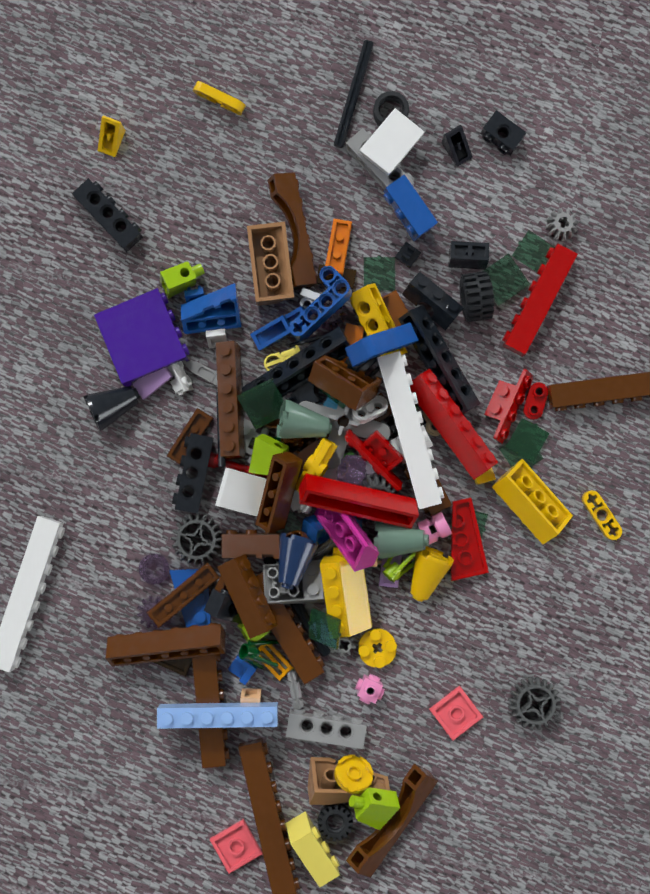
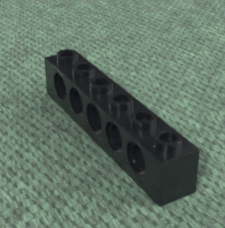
[398,305,481,414]
[242,327,351,413]

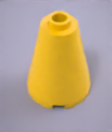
[410,546,454,602]

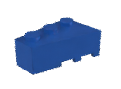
[383,174,438,242]
[181,283,241,334]

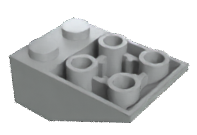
[263,560,325,604]

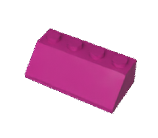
[314,508,379,572]

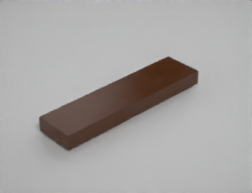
[146,562,220,628]

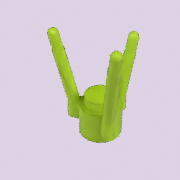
[382,552,416,582]

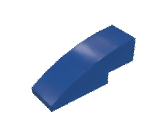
[250,306,311,351]

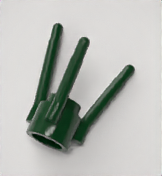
[239,640,279,669]

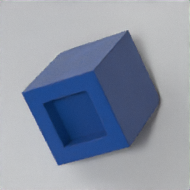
[301,515,330,544]
[228,653,257,685]

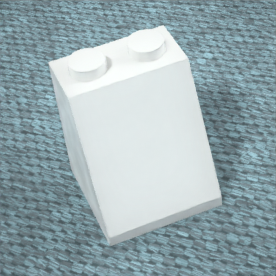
[215,468,267,516]

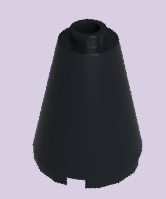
[83,386,140,431]

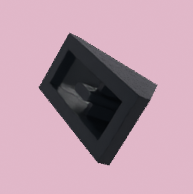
[441,125,473,167]

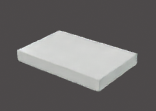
[359,108,425,176]

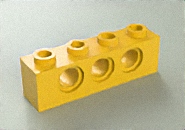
[350,283,407,356]

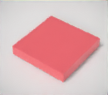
[429,685,484,741]
[210,819,263,874]

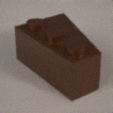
[308,355,383,411]
[222,529,281,559]

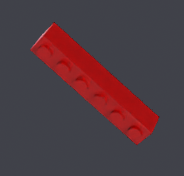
[502,243,578,357]
[410,369,498,480]
[299,473,419,529]

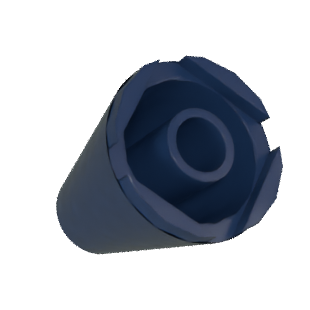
[278,533,319,590]

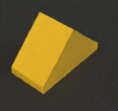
[97,116,125,157]

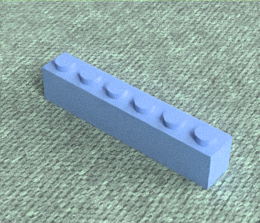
[157,702,278,729]

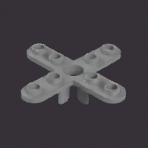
[299,401,390,469]

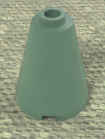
[276,399,332,438]
[374,521,429,559]

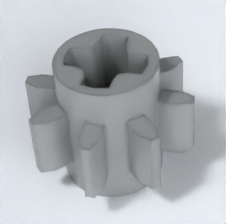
[332,637,356,657]

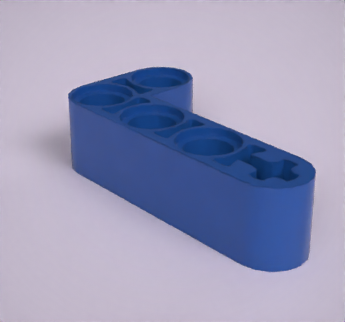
[289,266,352,341]
[345,323,419,367]

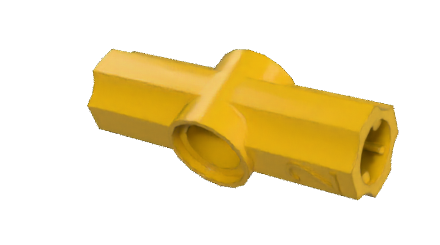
[295,438,338,492]

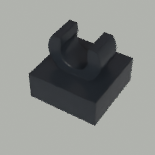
[395,242,421,269]

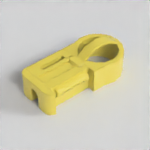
[264,345,300,371]

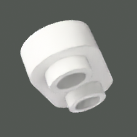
[351,396,388,424]

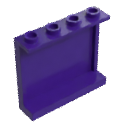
[94,288,190,387]

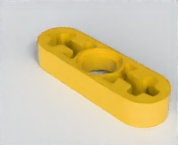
[193,81,246,115]
[582,490,622,540]

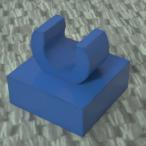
[184,285,205,303]

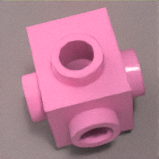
[355,674,385,704]

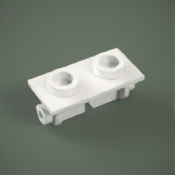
[167,361,194,396]

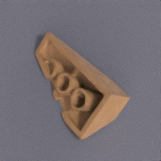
[308,757,390,805]

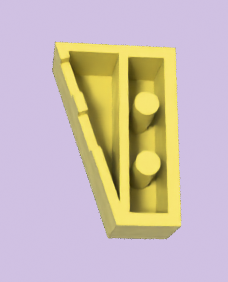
[286,811,340,888]

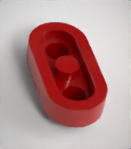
[523,382,548,420]

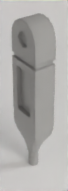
[182,360,217,386]

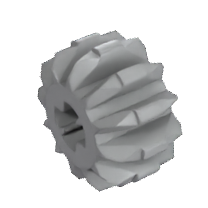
[545,208,579,241]

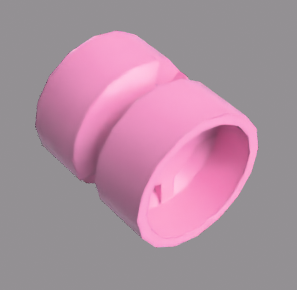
[417,511,452,545]

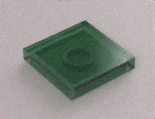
[484,254,530,306]
[237,379,284,429]

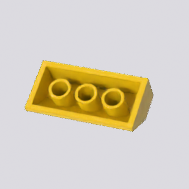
[492,459,573,545]
[320,555,372,638]

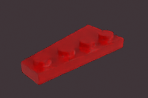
[451,497,489,581]

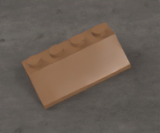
[247,222,294,306]

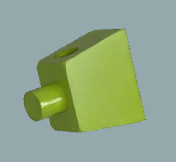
[160,261,205,299]
[249,434,290,475]
[349,787,400,830]

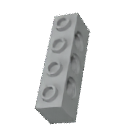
[346,128,414,189]
[286,708,367,749]

